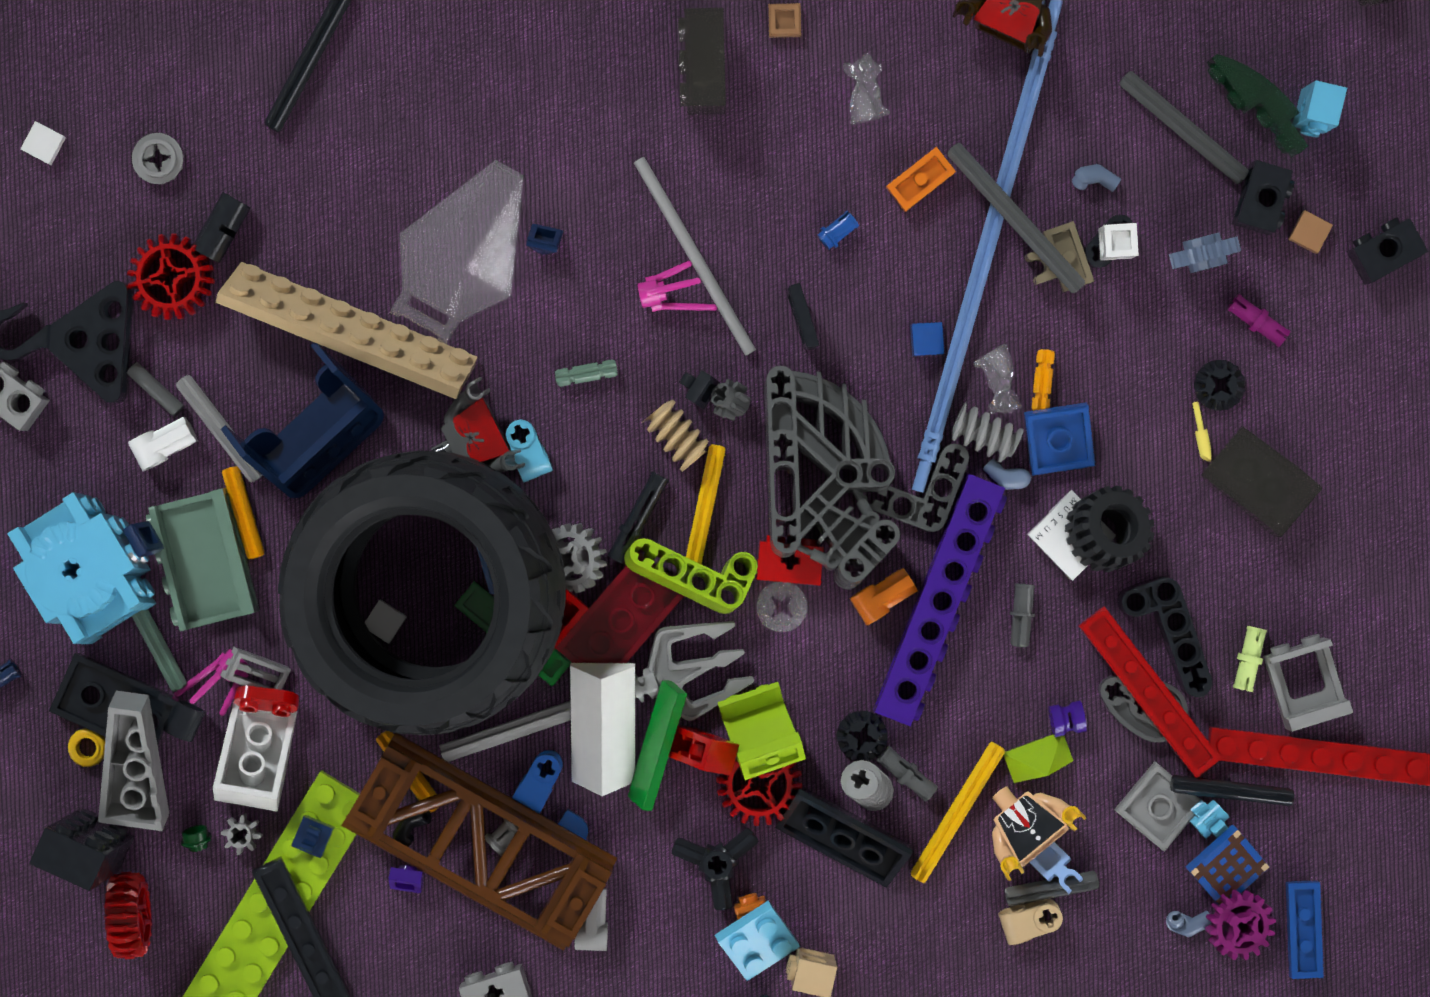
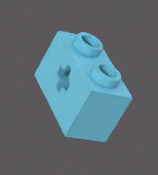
[1292,80,1347,137]

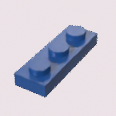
[1286,880,1324,979]

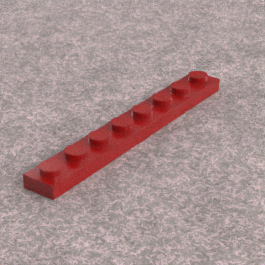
[1208,727,1430,786]

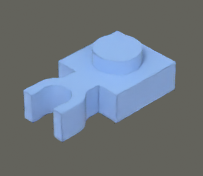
[1029,842,1083,894]

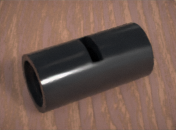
[192,192,251,263]

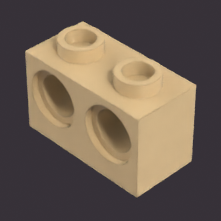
[786,947,837,997]

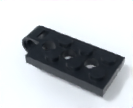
[49,652,206,745]

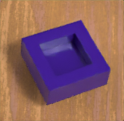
[388,865,423,894]

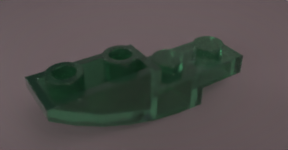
[1206,54,1308,158]

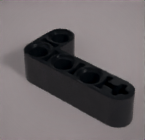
[1117,576,1212,697]

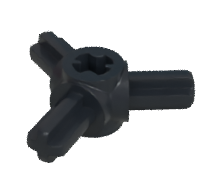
[671,828,759,910]

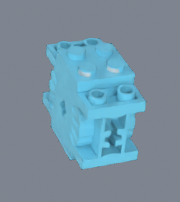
[7,492,156,644]

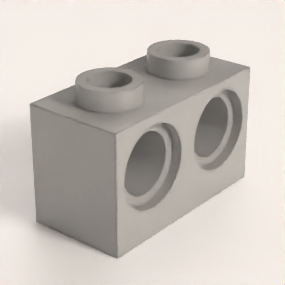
[0,361,50,431]

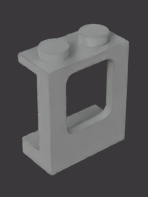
[1263,634,1353,732]

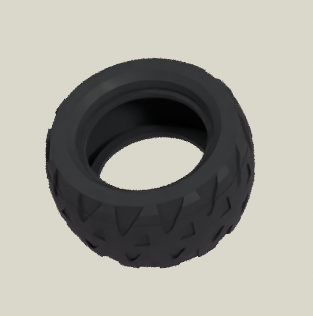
[278,451,566,735]

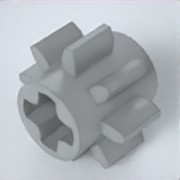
[221,813,263,855]

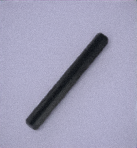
[264,0,351,132]

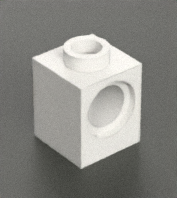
[1098,223,1139,260]

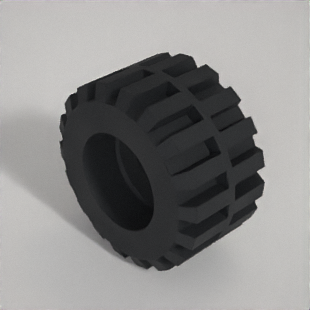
[1065,486,1154,572]

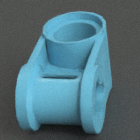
[506,419,553,483]

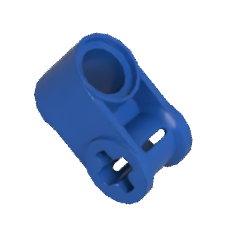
[512,750,563,814]

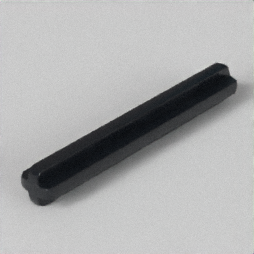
[1170,775,1295,806]

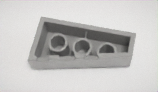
[98,690,169,831]

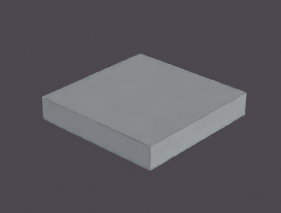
[1114,761,1201,852]

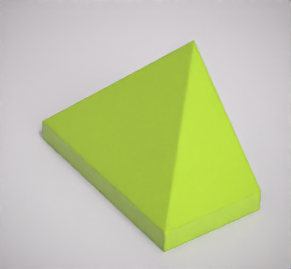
[1003,734,1073,783]

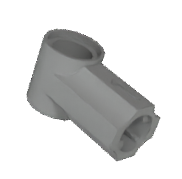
[575,888,608,951]

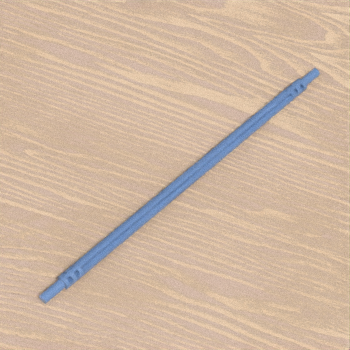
[912,0,1063,493]

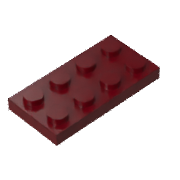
[556,551,684,663]

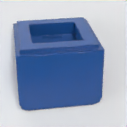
[910,322,944,357]

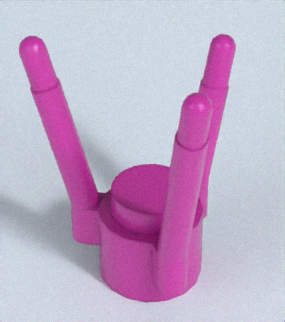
[638,261,717,312]
[174,649,249,716]

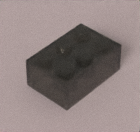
[678,8,726,115]

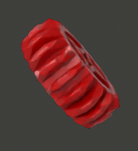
[127,234,215,320]
[716,758,802,826]
[104,871,152,960]

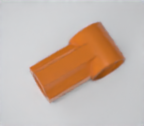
[849,568,918,626]

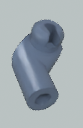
[1072,164,1121,192]
[983,458,1032,490]
[1166,910,1212,937]

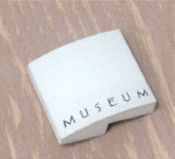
[1027,490,1116,581]

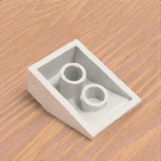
[213,702,297,811]

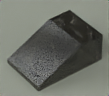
[1201,426,1322,537]

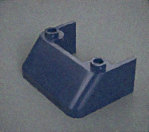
[221,342,384,498]

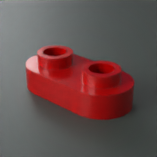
[234,686,300,717]

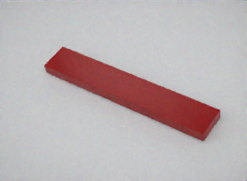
[1078,606,1222,778]

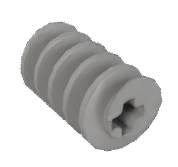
[952,402,1024,463]
[841,760,894,811]

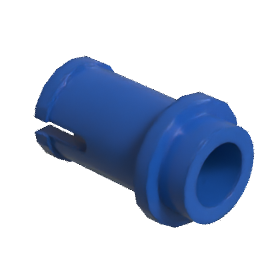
[817,210,859,250]

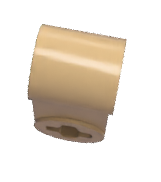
[998,899,1063,945]

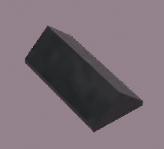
[775,786,913,888]

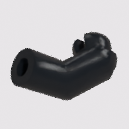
[392,811,432,847]

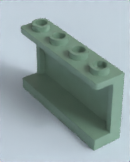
[146,488,260,632]

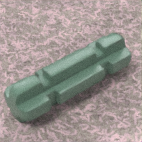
[555,360,618,387]

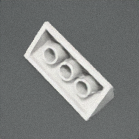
[570,663,635,796]

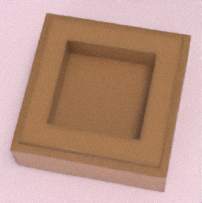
[768,3,801,38]
[1288,210,1333,254]

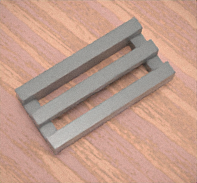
[220,647,291,690]

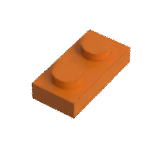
[885,146,956,212]

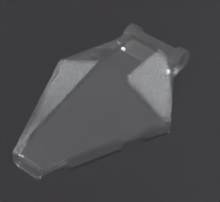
[390,160,524,344]

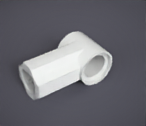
[128,417,198,471]

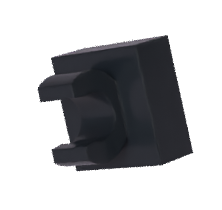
[679,370,720,410]

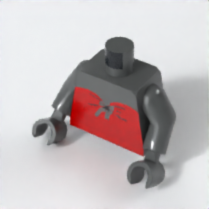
[431,377,525,473]

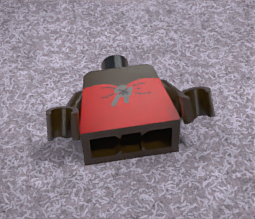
[952,0,1052,57]

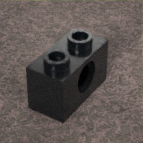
[1232,160,1295,235]
[1346,217,1429,285]

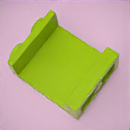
[717,682,806,780]

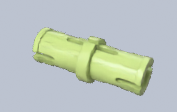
[1233,626,1267,692]

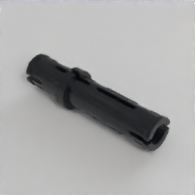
[607,471,669,565]

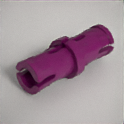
[1227,293,1291,347]

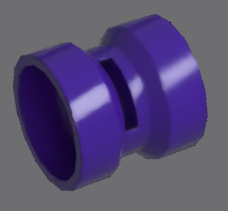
[1048,701,1087,737]

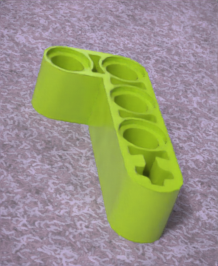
[624,538,758,614]

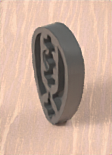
[1098,676,1188,742]

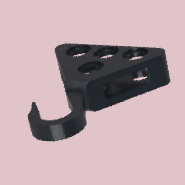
[0,281,134,403]

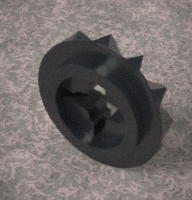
[1194,360,1246,411]
[837,711,888,761]

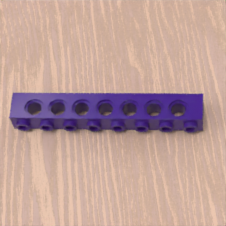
[873,474,1007,727]

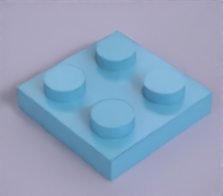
[715,900,800,981]

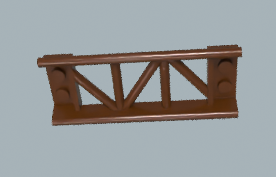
[341,733,617,951]

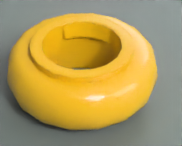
[68,728,106,767]

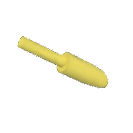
[1192,402,1212,462]

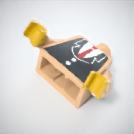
[992,786,1086,881]

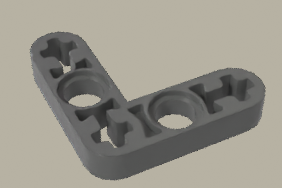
[860,444,969,532]

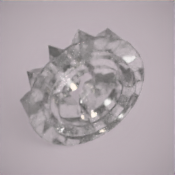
[756,582,807,632]

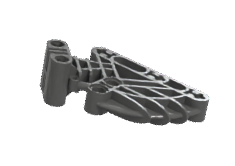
[764,366,900,590]

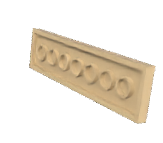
[216,262,478,399]

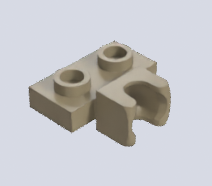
[1025,221,1094,292]

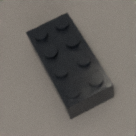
[29,809,135,891]

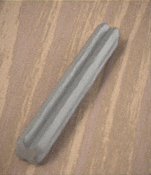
[176,375,263,483]

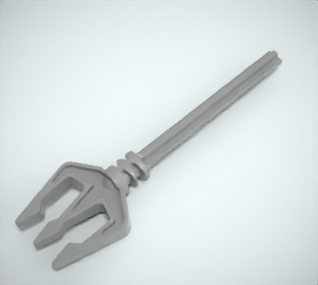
[439,621,754,762]

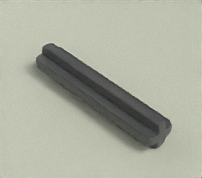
[1005,871,1099,906]

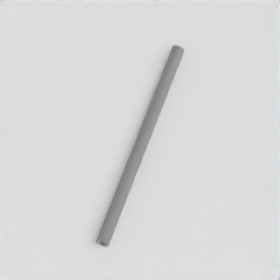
[634,157,756,356]

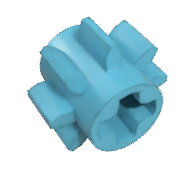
[1190,799,1230,839]

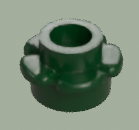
[181,825,212,852]

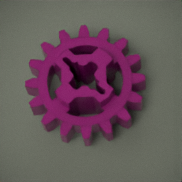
[1205,890,1276,960]

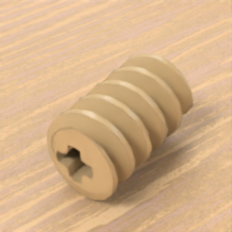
[642,400,709,472]

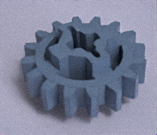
[1169,232,1241,273]

